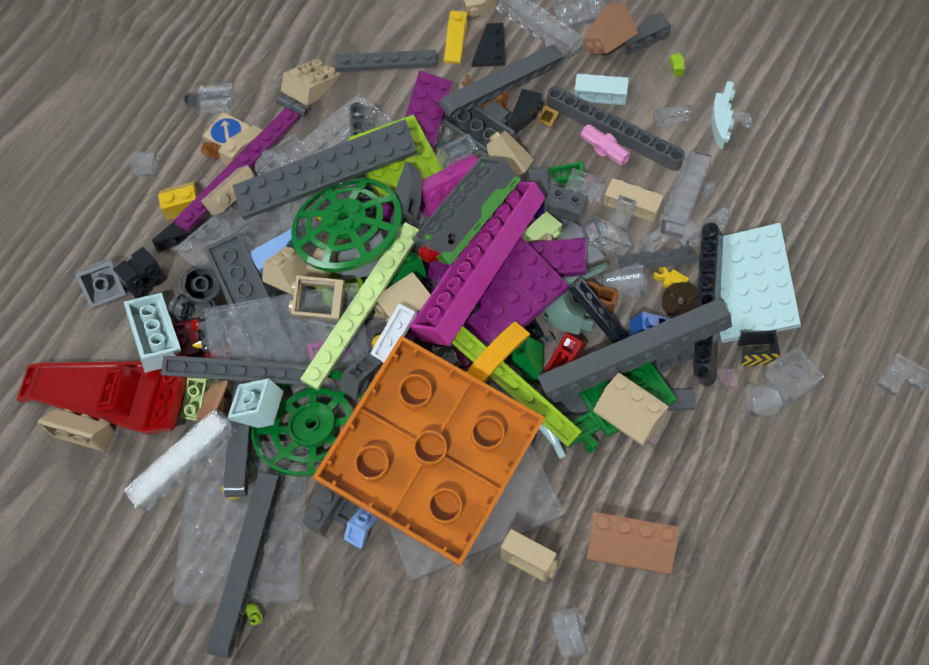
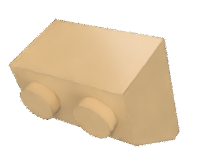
[262,246,314,296]

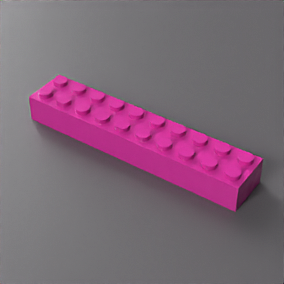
[409,182,545,346]

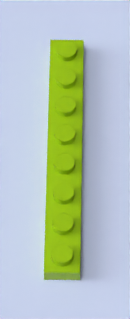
[451,326,582,447]

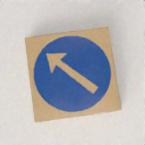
[202,112,250,148]

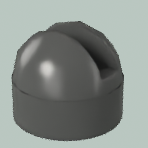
[183,92,198,106]

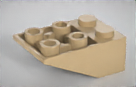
[281,59,341,106]

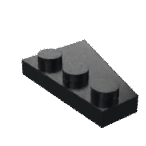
[471,23,505,67]

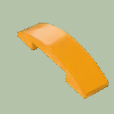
[466,321,530,383]

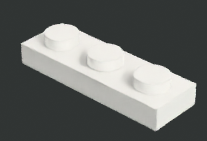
[370,304,417,363]

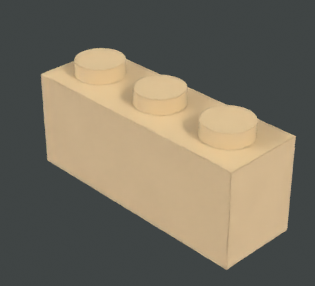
[201,166,256,215]
[603,178,664,222]

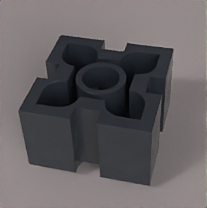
[113,246,166,299]

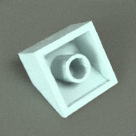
[228,378,283,428]

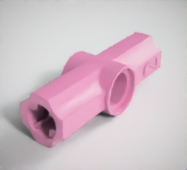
[580,124,631,166]

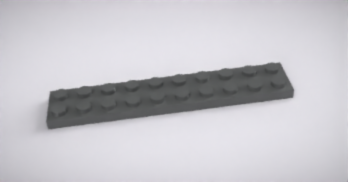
[233,119,418,220]

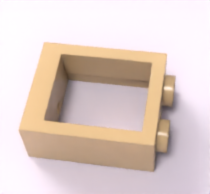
[289,275,345,322]
[500,529,558,583]

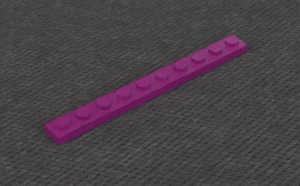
[174,107,300,232]

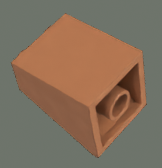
[583,2,638,54]

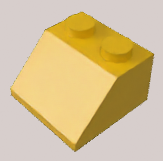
[158,181,198,221]

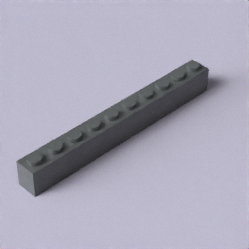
[537,298,732,404]

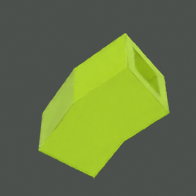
[669,53,685,76]

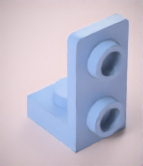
[344,508,378,549]

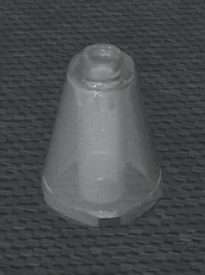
[595,262,648,300]

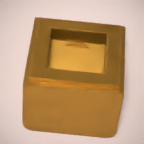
[536,105,561,128]

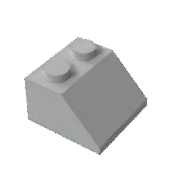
[75,257,126,308]

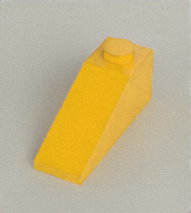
[444,11,468,64]

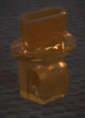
[200,142,221,160]

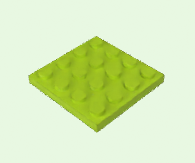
[348,115,443,198]

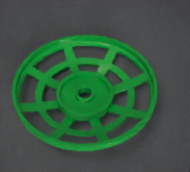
[291,178,403,272]
[251,369,364,477]

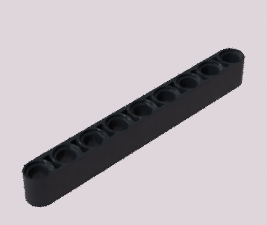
[693,222,723,386]

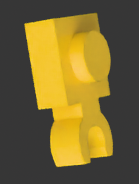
[653,267,689,289]

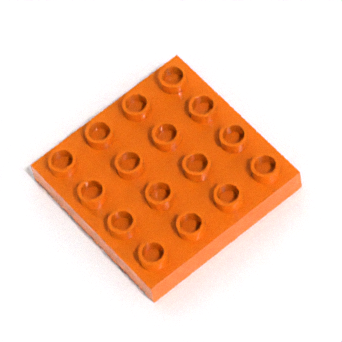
[312,336,545,567]

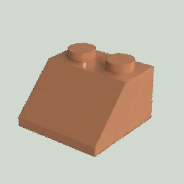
[196,380,233,432]

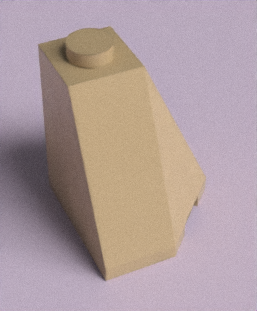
[487,130,534,177]

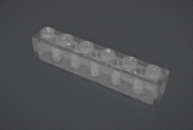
[496,0,583,60]
[658,150,712,239]
[124,409,237,511]

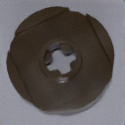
[661,283,698,319]

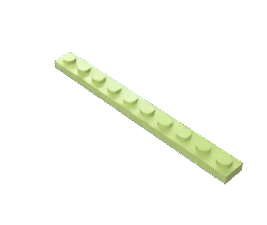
[300,222,419,390]

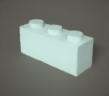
[575,74,628,105]

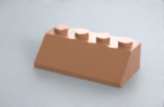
[586,512,679,575]

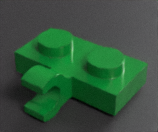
[569,411,601,454]

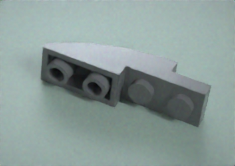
[389,162,422,227]

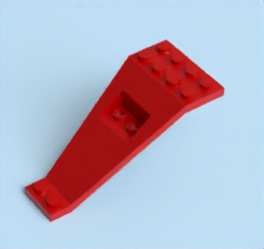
[16,356,188,435]

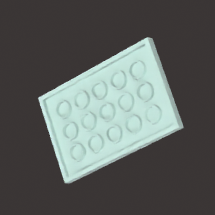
[709,223,801,343]

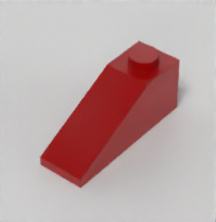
[536,332,588,385]

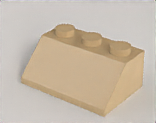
[593,373,669,446]
[37,409,115,452]

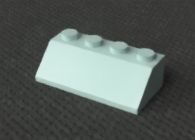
[124,293,181,373]

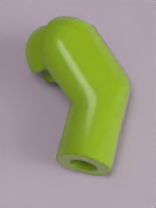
[244,603,263,626]

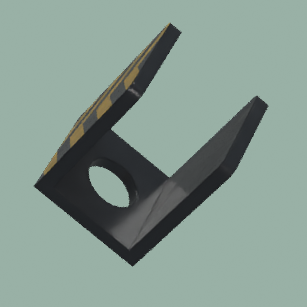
[737,330,780,366]

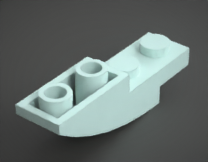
[711,81,736,149]

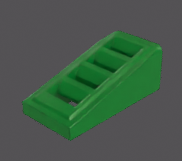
[548,161,587,185]

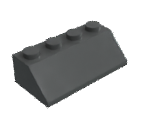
[441,106,515,155]

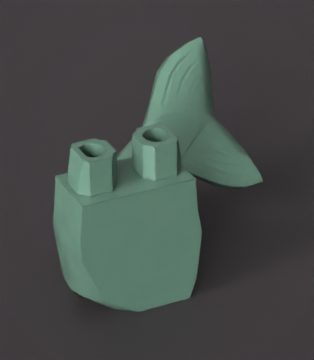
[543,262,608,335]

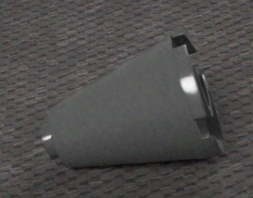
[181,265,220,303]

